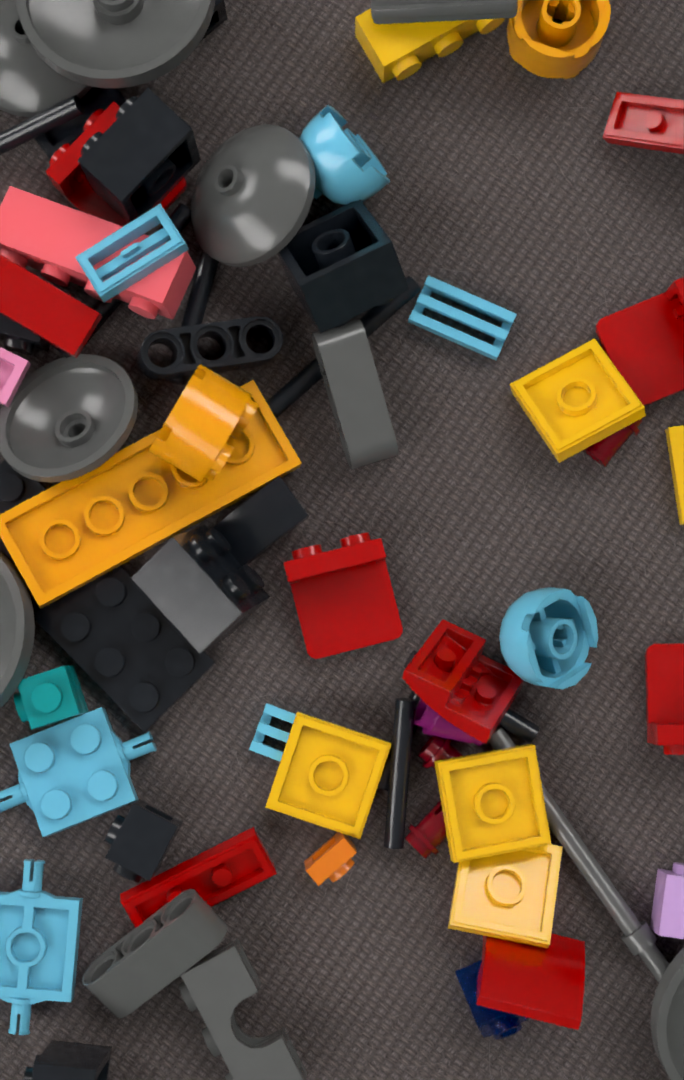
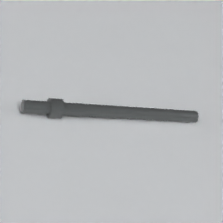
[489,727,669,983]

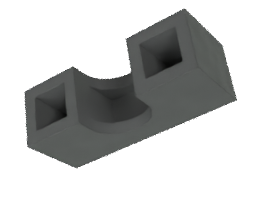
[179,939,307,1080]

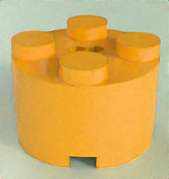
[507,0,611,79]
[148,364,259,481]

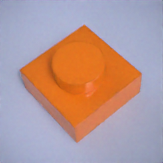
[304,832,357,886]

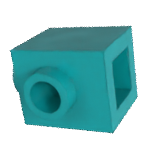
[14,665,89,729]

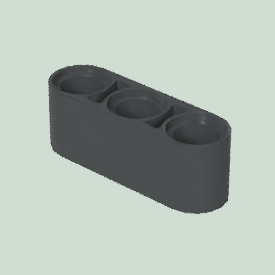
[311,319,399,470]
[82,889,228,1018]

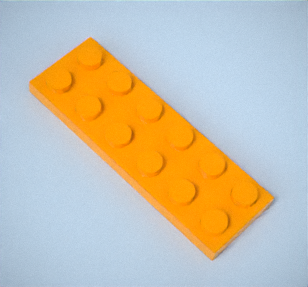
[0,380,302,609]

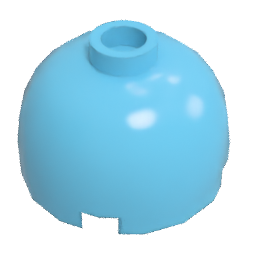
[300,105,390,205]
[499,587,598,690]

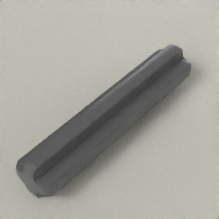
[371,0,518,24]

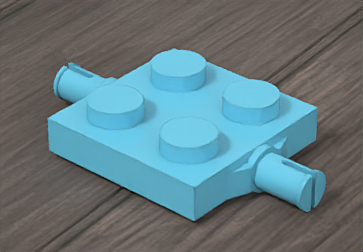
[0,707,157,837]
[0,859,83,1035]

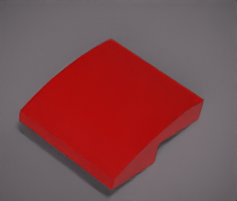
[402,619,524,744]
[477,933,585,1030]

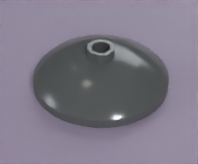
[0,0,93,117]
[191,124,316,267]
[0,354,138,482]

